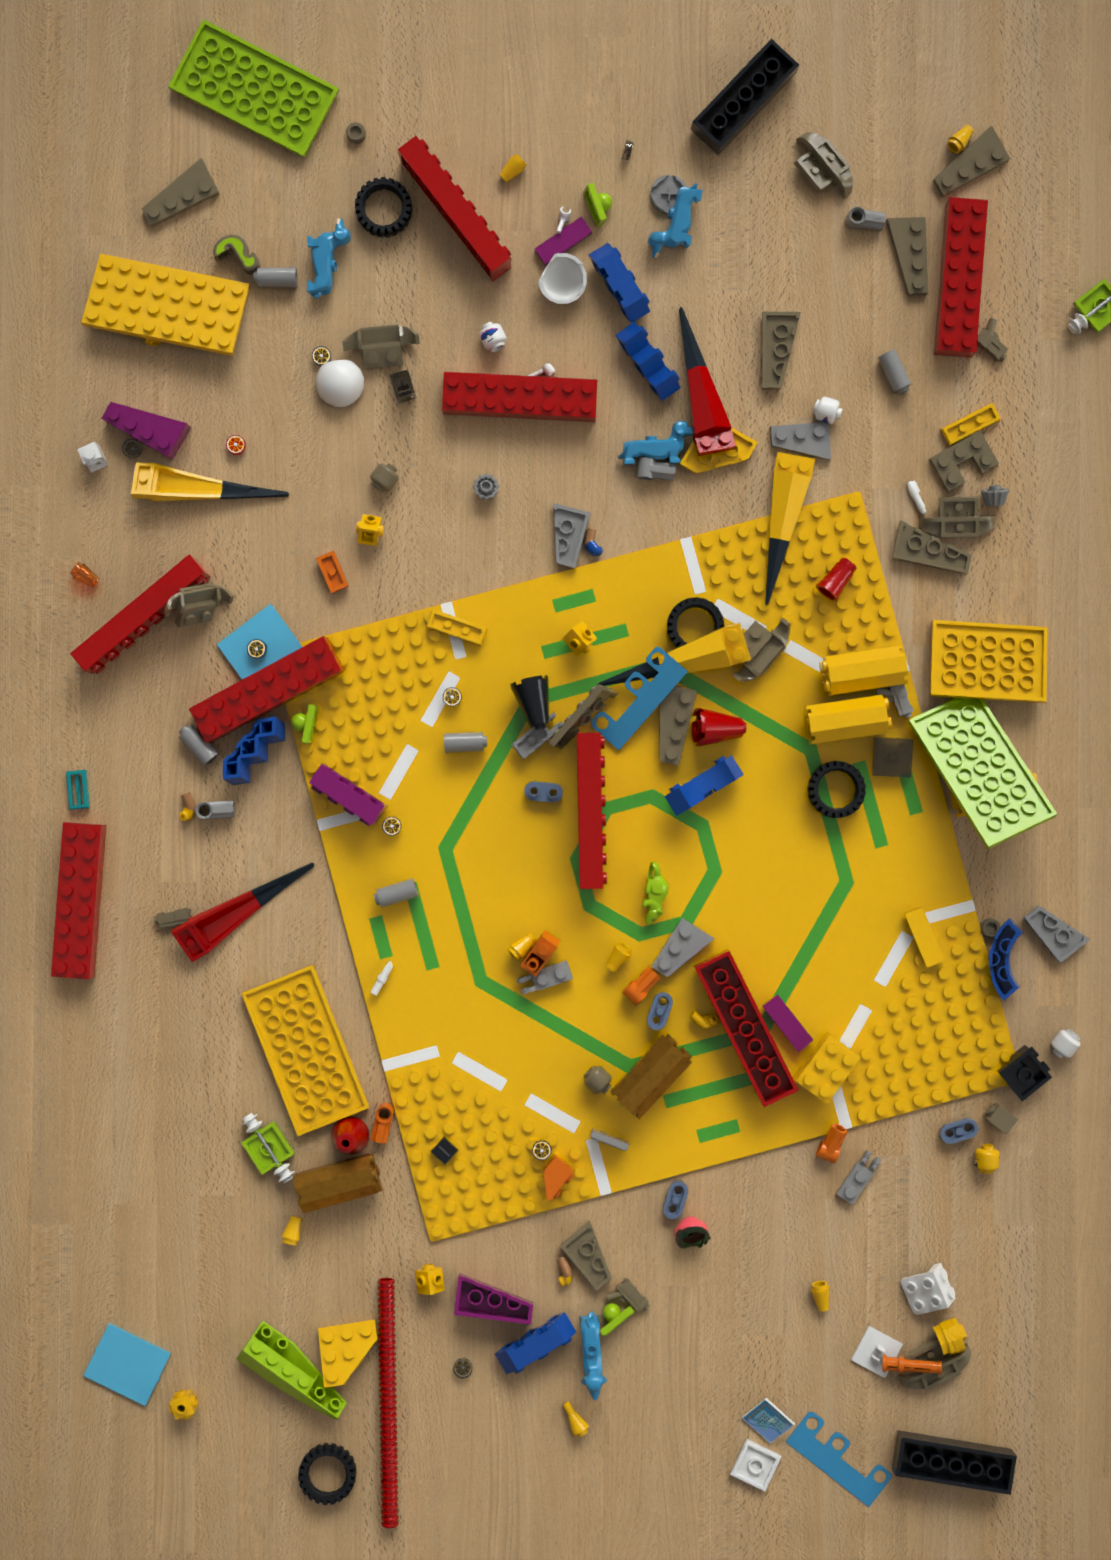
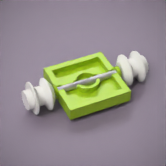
[1067,278,1111,334]
[241,1113,295,1184]

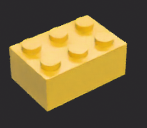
[793,1032,862,1104]

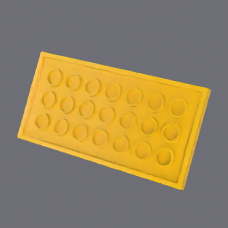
[81,254,250,356]
[241,964,370,1136]

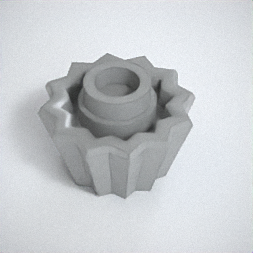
[473,473,500,500]
[981,485,1009,506]

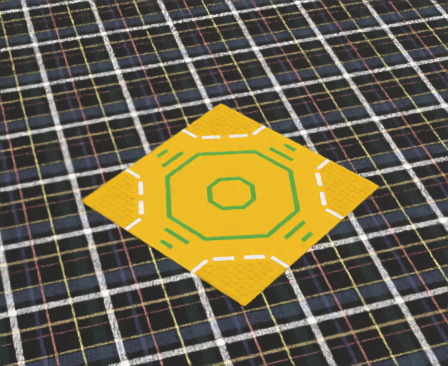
[285,492,1015,1241]

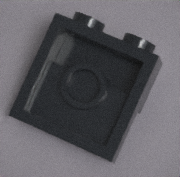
[997,1045,1052,1101]

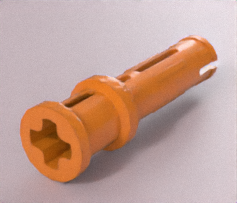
[882,1354,942,1374]

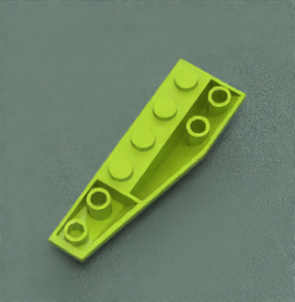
[236,1321,347,1420]

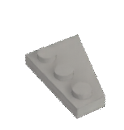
[770,422,831,461]
[553,503,591,569]
[1023,906,1090,963]
[651,918,715,977]

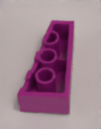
[101,402,191,460]
[309,763,387,826]
[454,1273,533,1325]

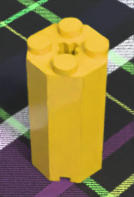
[819,645,908,696]
[804,695,892,745]

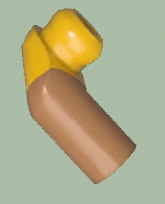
[179,792,196,821]
[557,1257,572,1287]

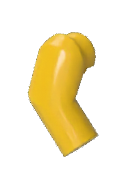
[690,1011,719,1029]

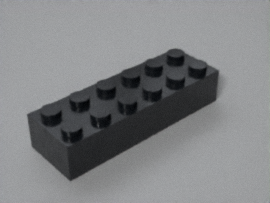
[691,38,799,155]
[892,1430,1017,1495]

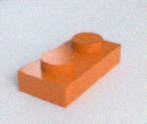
[316,550,349,594]

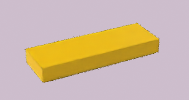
[940,402,1001,446]
[427,609,487,646]
[904,907,945,968]

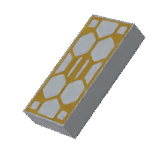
[590,1128,629,1151]

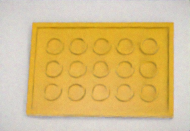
[929,620,1048,703]

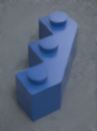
[589,243,651,323]
[616,322,681,401]
[223,717,285,785]
[495,1312,576,1374]

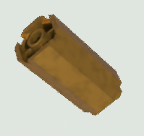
[610,1034,692,1119]
[293,1153,383,1213]

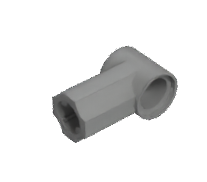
[845,207,886,231]
[637,458,676,481]
[195,800,235,819]

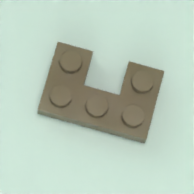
[929,430,999,492]

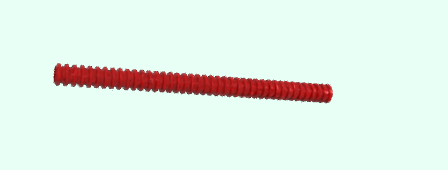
[377,1278,399,1528]

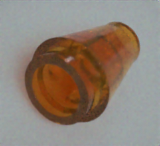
[70,562,100,588]

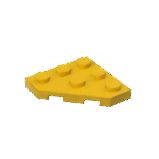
[679,428,758,474]
[318,1319,378,1388]

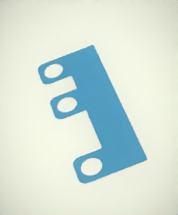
[591,647,688,750]
[786,1412,892,1507]

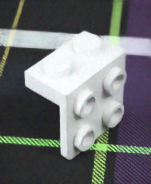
[901,1263,956,1315]

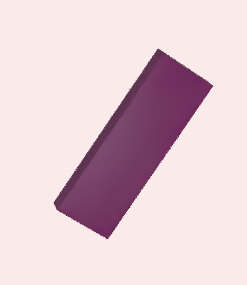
[534,216,592,266]
[762,994,813,1052]

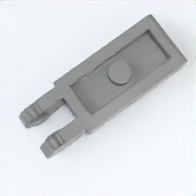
[511,712,564,760]
[517,960,573,995]
[836,1150,881,1205]

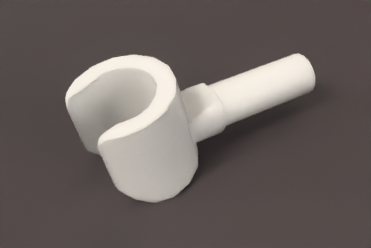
[556,207,571,234]
[528,363,556,377]

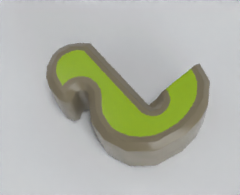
[213,235,260,274]

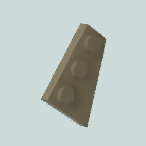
[560,1220,612,1291]

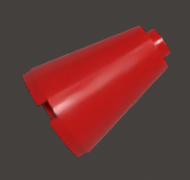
[691,708,747,747]
[331,1116,369,1155]

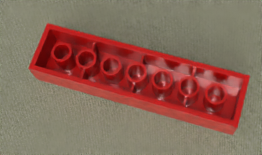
[398,136,512,282]
[934,197,988,358]
[442,372,598,422]
[70,554,211,674]
[189,636,345,743]
[577,732,607,889]
[51,822,106,979]
[693,949,799,1107]

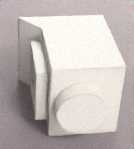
[77,442,108,473]

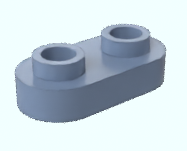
[524,781,563,802]
[647,992,673,1030]
[939,1118,978,1144]
[663,1180,688,1219]

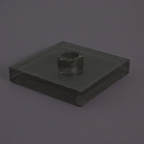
[872,737,913,778]

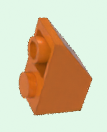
[520,930,560,977]
[543,1153,574,1202]

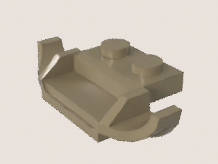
[794,132,853,198]
[342,324,420,369]
[919,496,996,537]
[164,582,234,628]
[733,618,790,683]
[898,1338,971,1391]

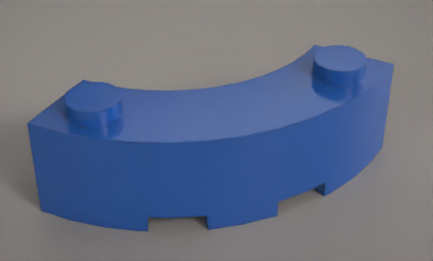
[664,755,744,816]
[989,918,1023,1001]

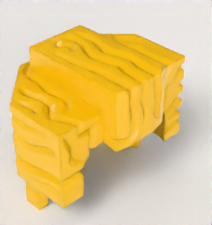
[933,1317,967,1356]

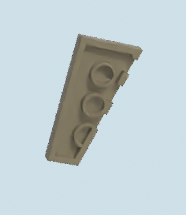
[933,126,1010,197]
[142,158,220,227]
[886,217,928,295]
[762,312,801,390]
[892,520,972,574]
[549,684,618,749]
[660,686,697,766]

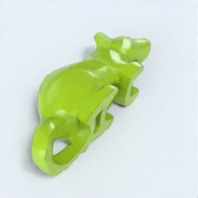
[642,862,668,925]

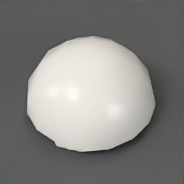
[538,253,587,304]
[316,360,364,407]

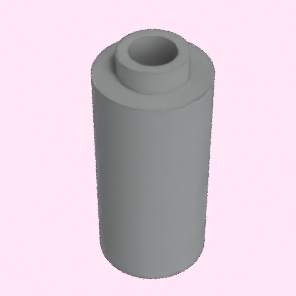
[254,267,298,287]
[878,349,911,395]
[179,725,219,766]
[444,732,487,753]
[374,878,419,908]

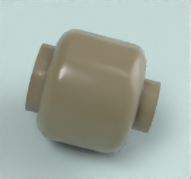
[370,463,399,493]
[583,1065,612,1095]

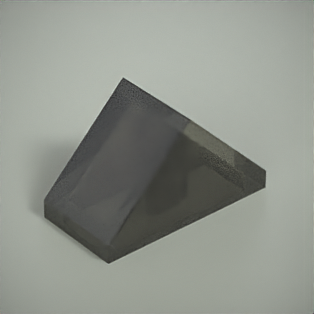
[390,369,417,404]

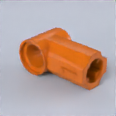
[622,966,661,1006]
[370,1102,394,1143]
[816,1123,847,1164]

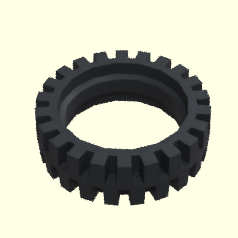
[355,177,412,238]
[667,597,724,648]
[807,761,866,818]
[298,1443,357,1505]

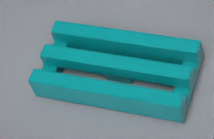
[66,770,90,810]

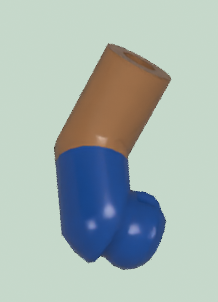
[584,529,603,556]

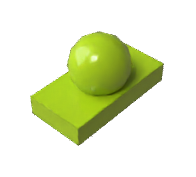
[583,183,613,227]
[291,704,318,744]
[600,1303,635,1336]

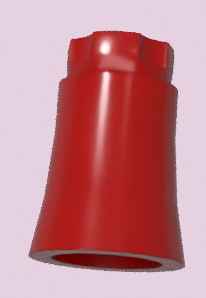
[816,557,857,602]

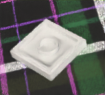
[730,1438,781,1492]

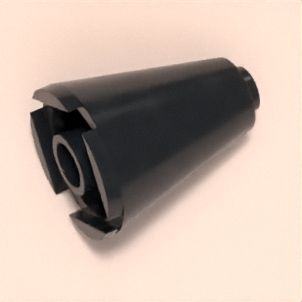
[510,675,549,730]

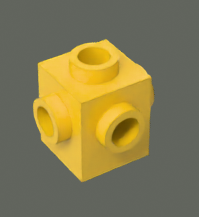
[356,514,384,546]
[562,621,597,656]
[415,1264,445,1295]
[169,1389,198,1420]

